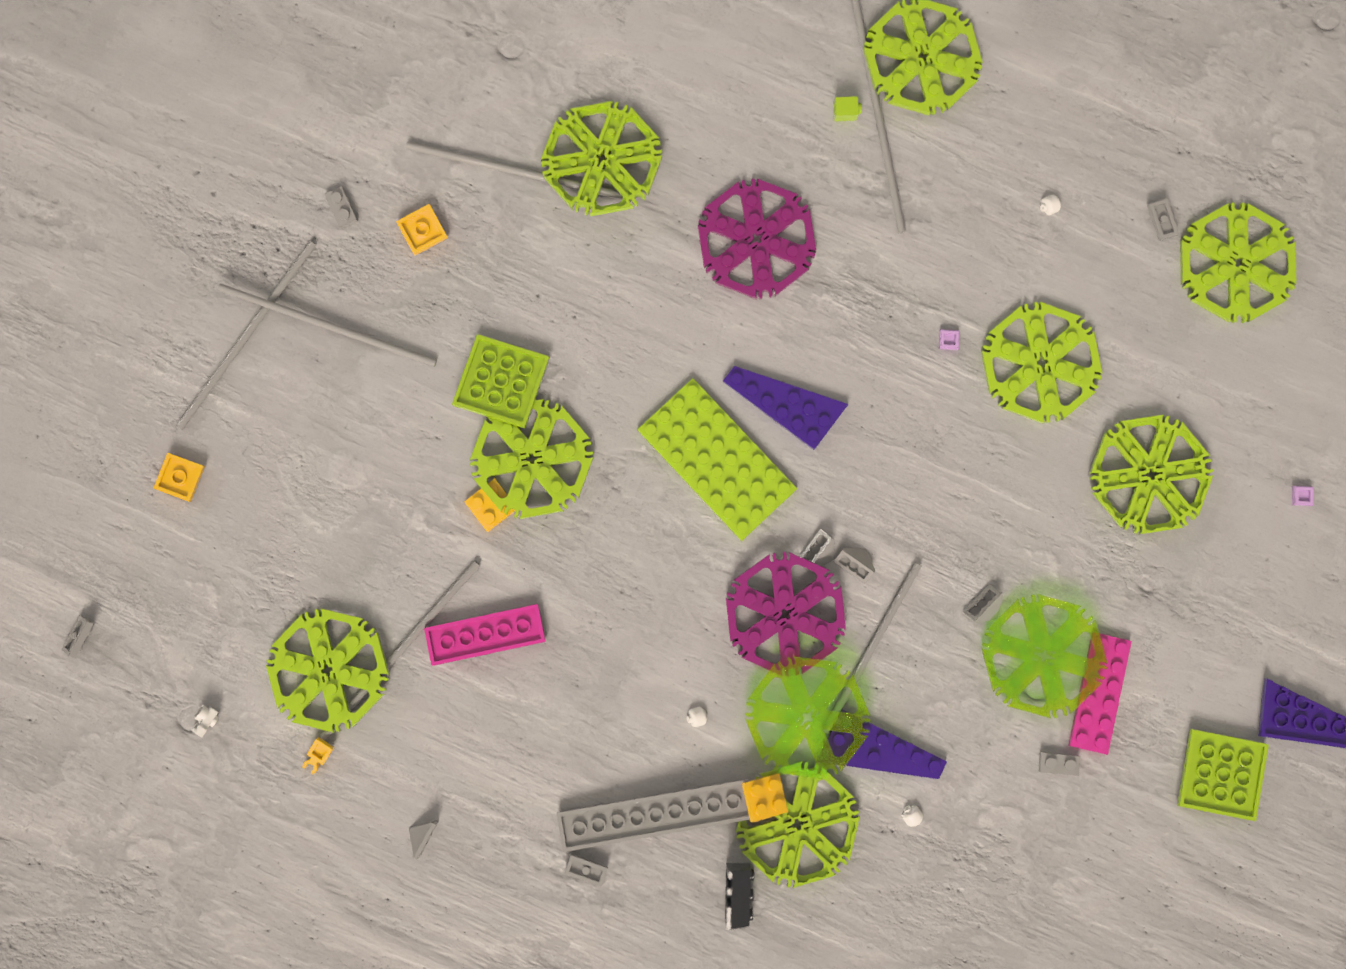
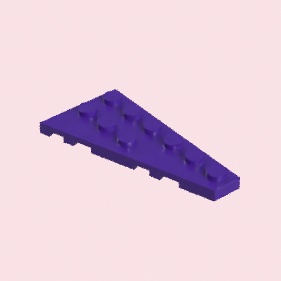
[723,366,849,450]
[1258,678,1346,748]
[817,709,947,779]

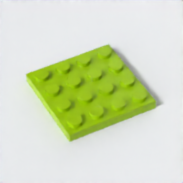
[452,334,550,428]
[1177,729,1269,822]

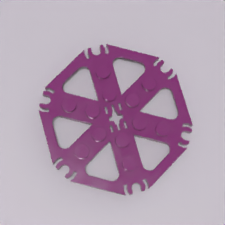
[698,178,816,299]
[726,552,846,676]

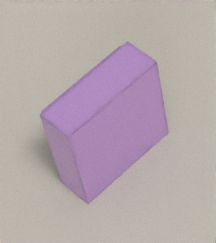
[939,329,960,350]
[1292,486,1314,506]

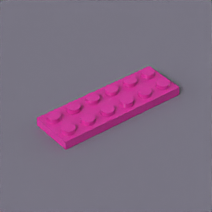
[424,604,546,666]
[1068,632,1132,755]

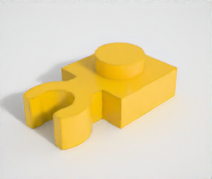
[303,737,335,774]

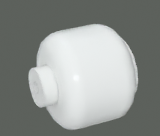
[1040,195,1061,215]
[686,707,707,727]
[902,805,923,826]

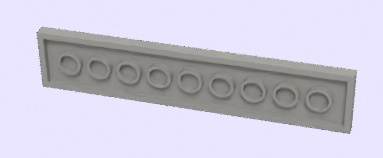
[557,779,750,852]

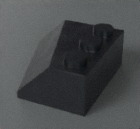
[725,863,754,930]

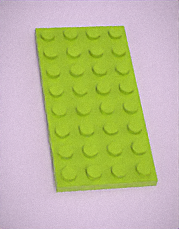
[637,378,797,541]

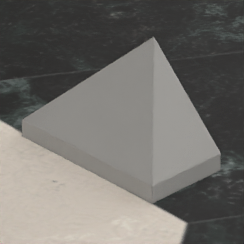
[800,529,834,566]
[833,548,875,584]
[963,584,1003,623]
[409,820,438,859]

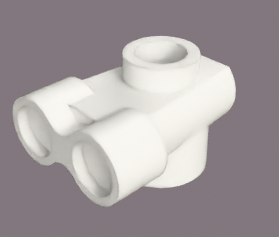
[191,705,219,737]

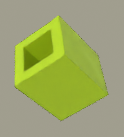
[833,96,862,121]

